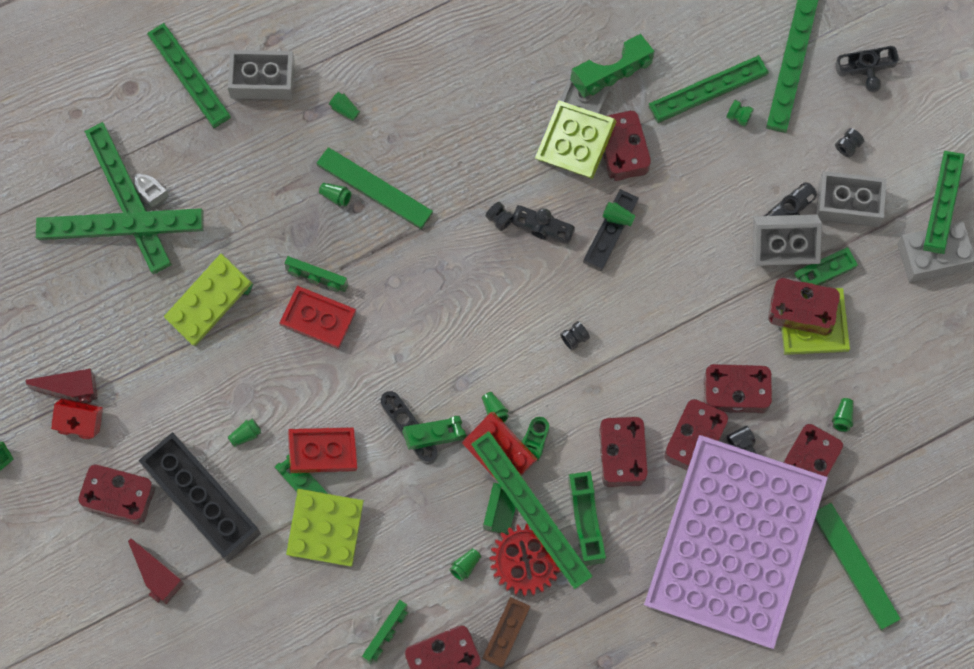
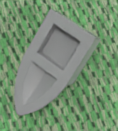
[134,174,169,207]

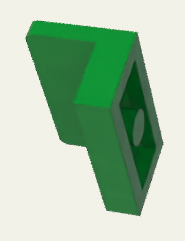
[483,482,516,535]

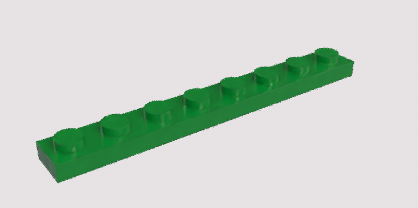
[766,0,818,133]
[84,122,172,275]
[35,208,204,240]
[471,431,593,590]

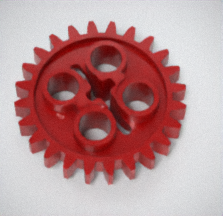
[490,524,561,597]

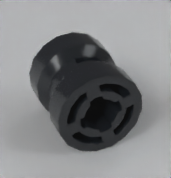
[835,128,865,158]
[485,201,513,231]
[560,321,590,351]

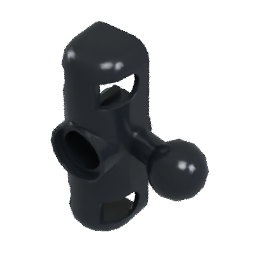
[836,46,899,93]
[763,182,817,216]
[512,205,575,244]

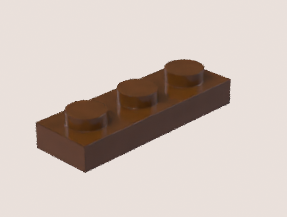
[482,597,531,669]

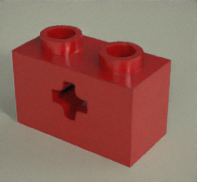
[51,399,103,439]

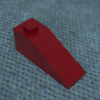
[25,368,98,404]
[128,538,184,604]

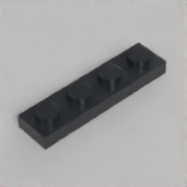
[583,189,639,271]

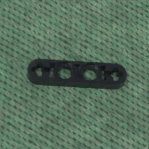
[380,391,438,464]

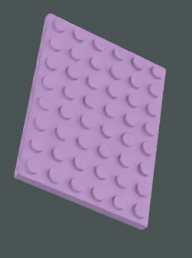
[644,435,828,649]

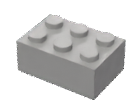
[228,50,295,100]
[816,171,887,227]
[752,215,822,266]
[897,222,974,283]

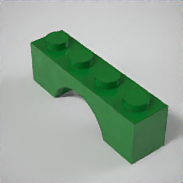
[570,33,655,98]
[568,471,606,566]

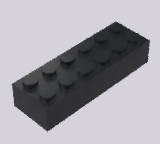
[138,432,261,563]

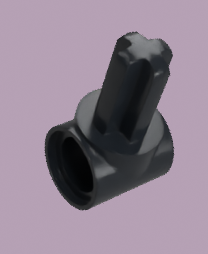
[727,425,757,454]

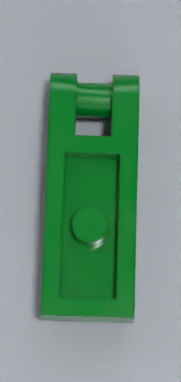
[794,247,858,285]
[402,416,467,450]
[274,454,328,494]

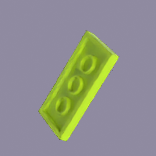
[164,253,252,346]

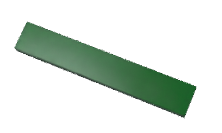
[147,23,231,129]
[648,55,769,123]
[316,147,433,230]
[923,150,965,254]
[814,503,901,631]

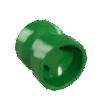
[726,100,754,127]

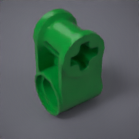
[522,417,549,462]

